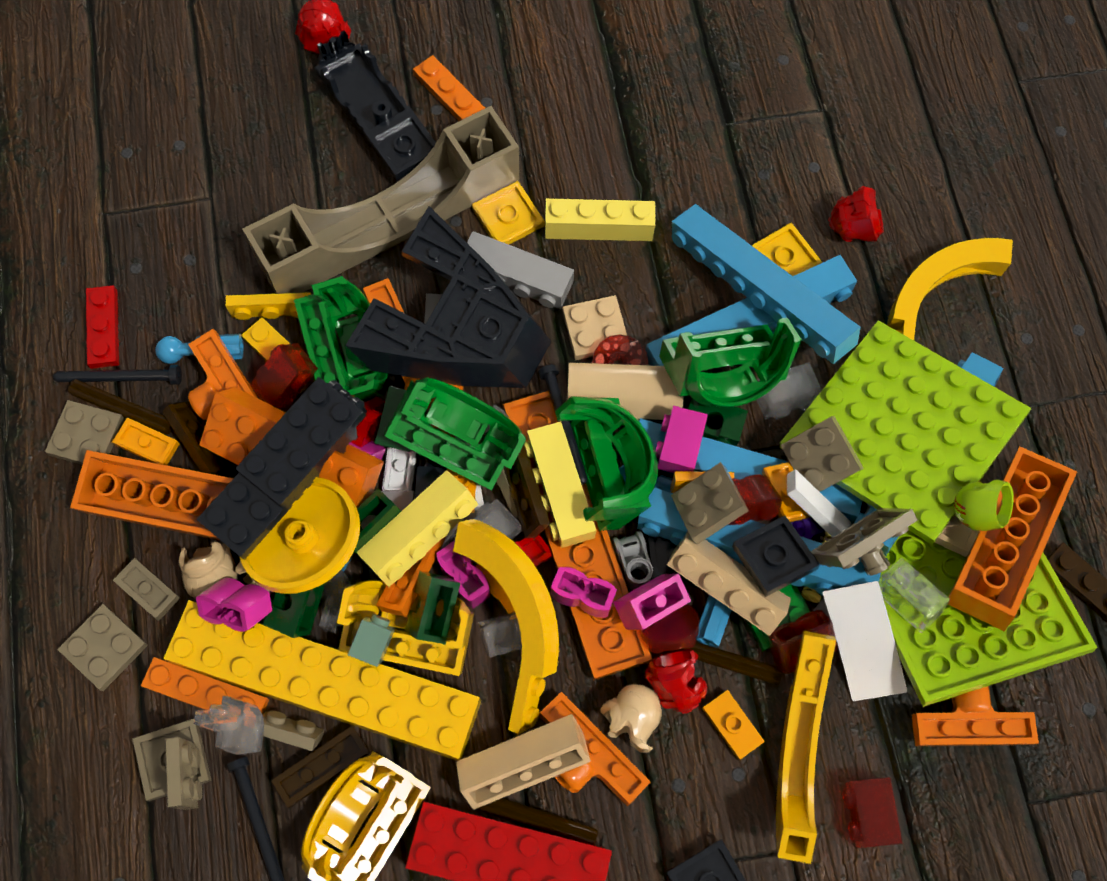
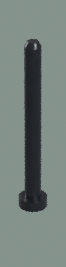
[538,364,588,485]
[53,365,182,385]
[226,757,285,881]

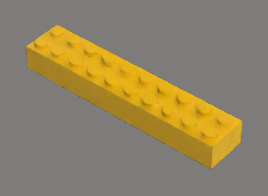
[163,600,481,761]

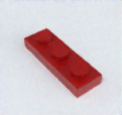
[86,285,119,369]

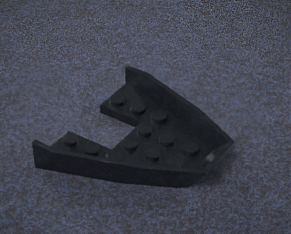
[345,206,551,388]

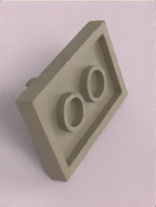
[811,508,918,576]

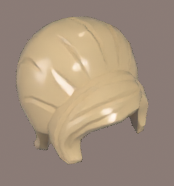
[179,542,237,598]
[600,684,662,753]

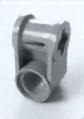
[612,530,653,590]

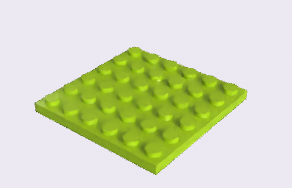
[780,320,1031,545]
[879,530,1098,707]

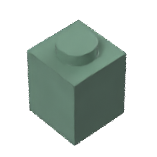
[348,614,395,667]

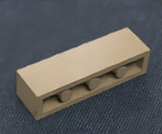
[667,532,791,636]
[456,714,591,810]

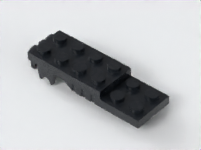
[315,30,436,181]
[196,377,367,560]

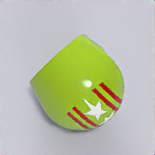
[954,480,1014,531]

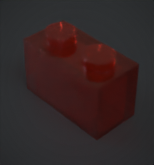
[250,343,318,409]
[843,777,903,848]

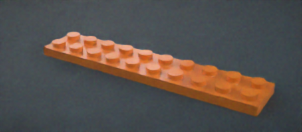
[503,391,652,680]

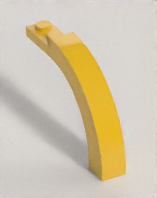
[887,238,1013,340]
[453,519,559,734]
[776,631,836,864]

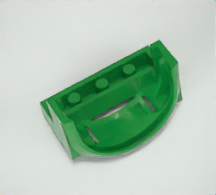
[294,276,388,401]
[659,318,802,407]
[383,377,526,491]
[555,396,658,531]

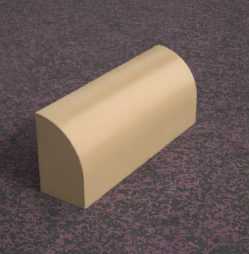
[567,363,684,420]

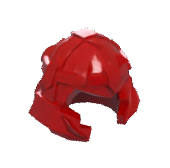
[295,0,351,53]
[829,186,884,242]
[645,649,707,714]

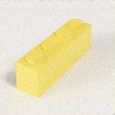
[545,199,655,241]
[524,421,596,548]
[356,470,479,587]

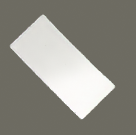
[823,581,907,701]

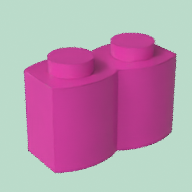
[437,541,490,609]
[551,567,617,618]
[196,578,272,631]

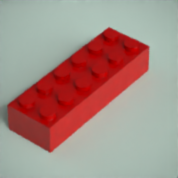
[405,802,612,881]

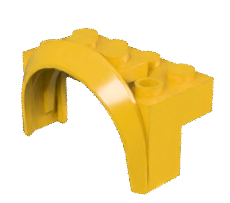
[337,580,474,676]
[301,751,431,881]

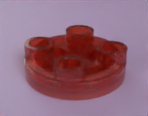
[639,604,699,653]

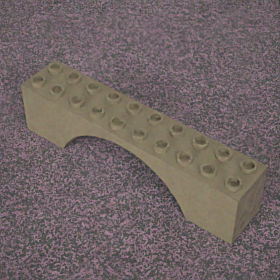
[243,106,520,294]

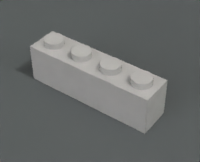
[467,231,574,309]

